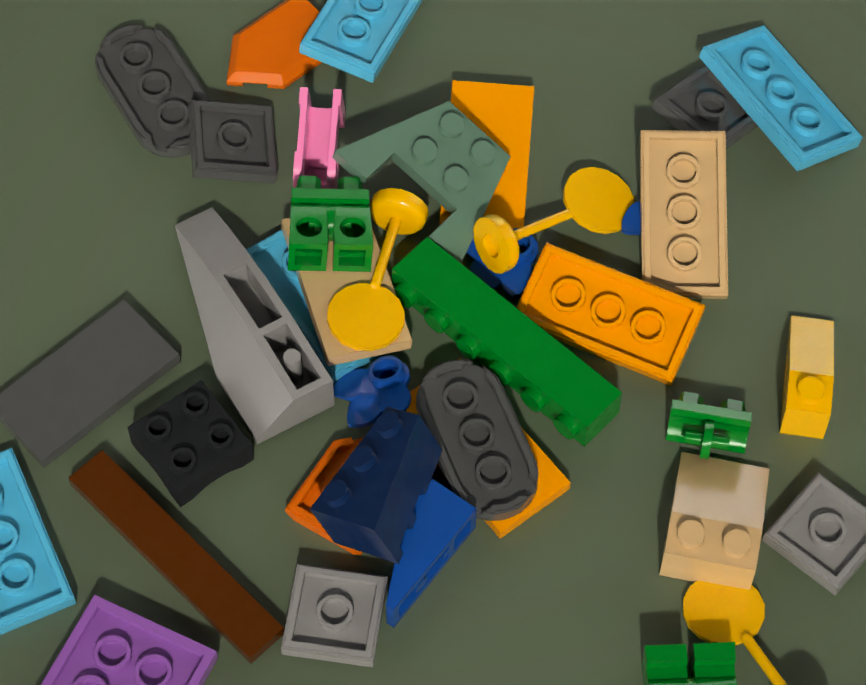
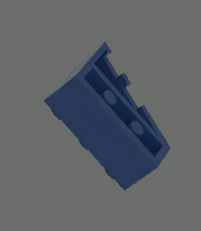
[310,406,442,564]

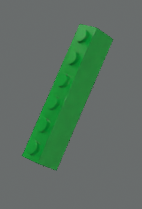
[392,237,622,447]

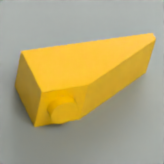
[779,315,834,439]

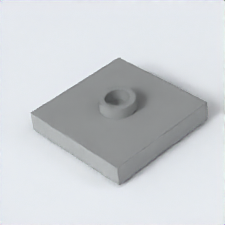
[762,472,866,596]
[281,564,388,668]

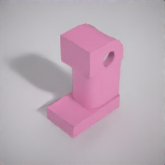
[293,87,346,189]

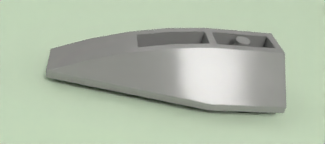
[175,207,335,445]

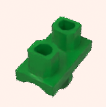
[666,391,752,460]

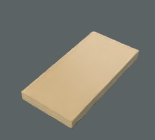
[640,130,728,299]
[281,218,412,366]

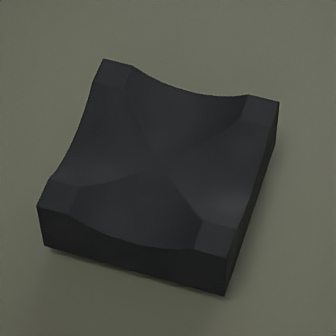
[128,380,254,507]

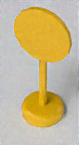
[473,167,635,274]
[327,188,429,351]
[683,580,787,685]

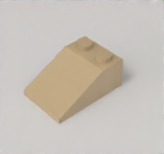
[659,452,770,590]

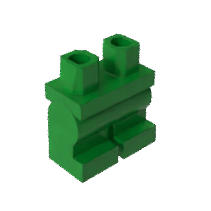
[288,176,373,272]
[641,642,737,685]

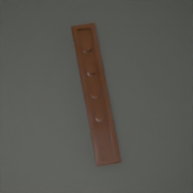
[68,450,284,664]

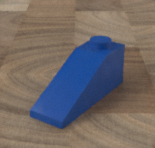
[386,479,477,628]

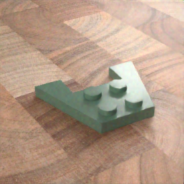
[332,101,511,263]

